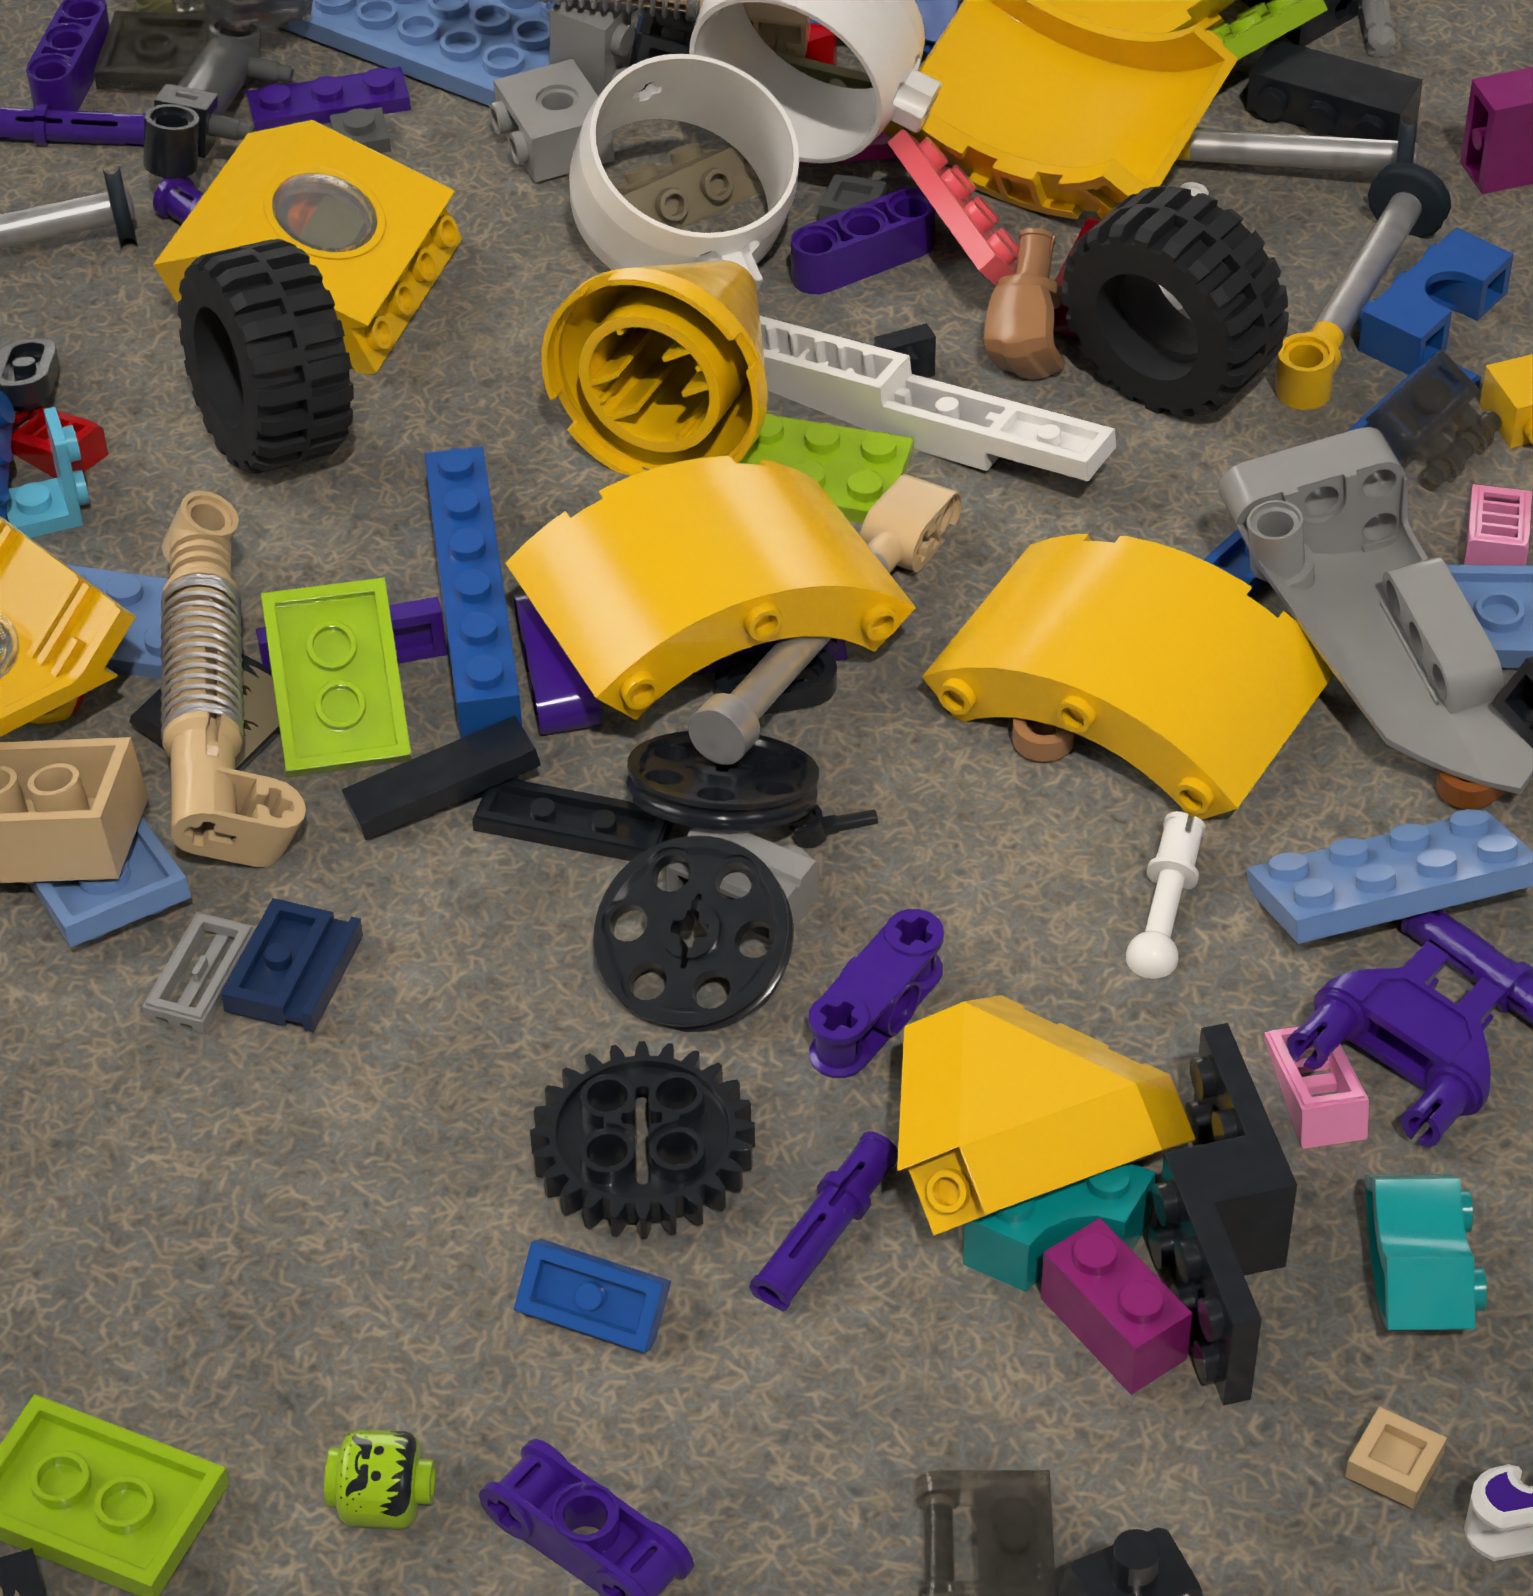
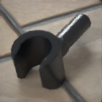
[788,804,878,849]

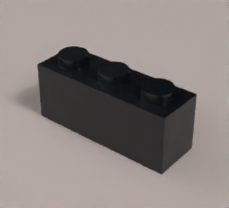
[1246,39,1423,141]

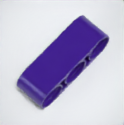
[26,0,113,111]
[791,188,935,295]
[514,593,602,735]

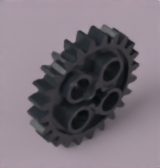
[530,1041,755,1239]

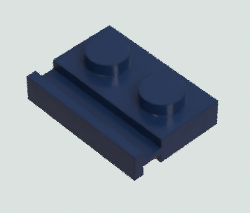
[221,898,363,1032]

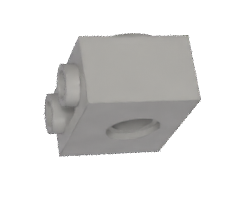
[489,59,614,182]

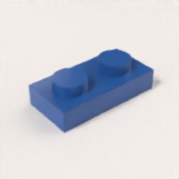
[514,1239,671,1353]

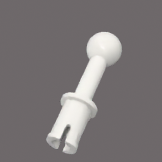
[1126,811,1206,979]

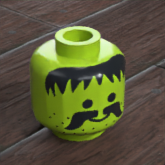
[324,1429,436,1530]

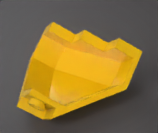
[897,995,1196,1235]

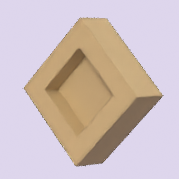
[1345,1406,1447,1509]

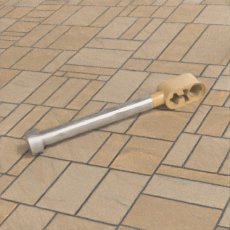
[688,474,962,765]

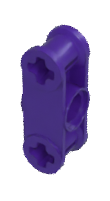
[809,909,944,1078]
[479,1438,694,1596]

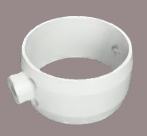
[689,0,943,163]
[569,54,799,292]

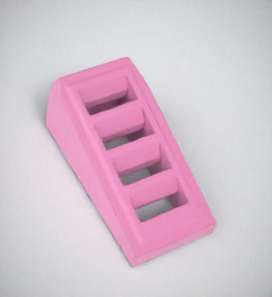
[1464,484,1532,565]
[1264,1026,1369,1149]

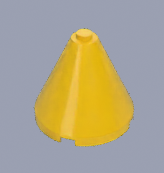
[541,260,768,476]

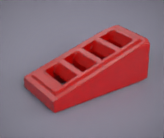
[11,406,108,478]

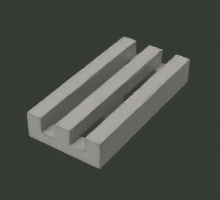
[142,912,257,1033]

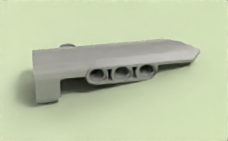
[1218,427,1533,795]

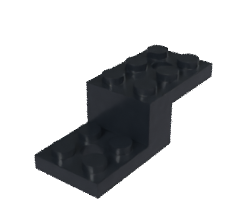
[1148,1023,1297,1406]

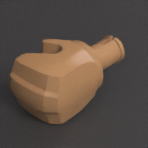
[983,228,1065,380]

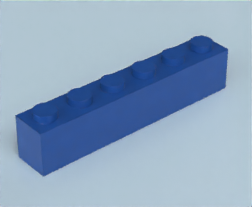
[424,446,522,739]

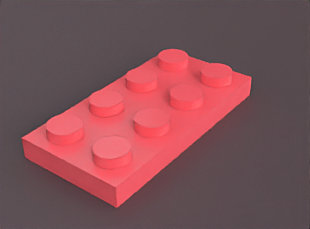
[887,128,1019,286]

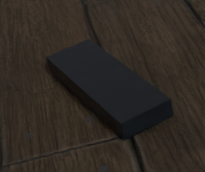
[341,716,541,840]
[472,779,673,861]

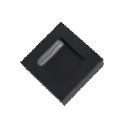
[874,323,936,378]

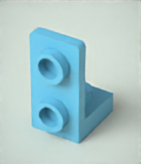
[6,407,90,538]

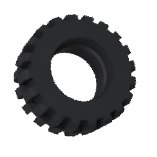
[1062,186,1289,416]
[178,239,354,474]

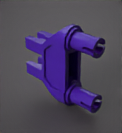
[1287,941,1505,1147]

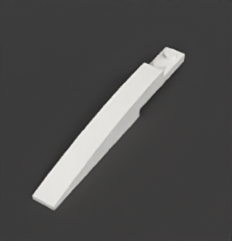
[760,316,1116,481]

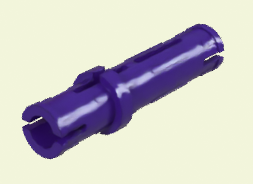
[0,104,145,147]
[1401,909,1533,1025]
[750,1131,898,1312]

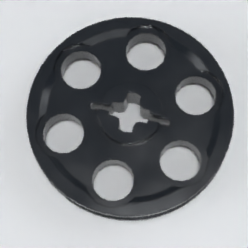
[626,731,819,831]
[594,835,794,1032]

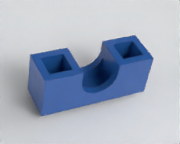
[1357,227,1514,375]

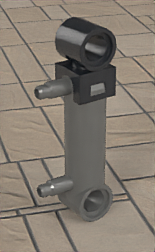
[143,15,294,179]

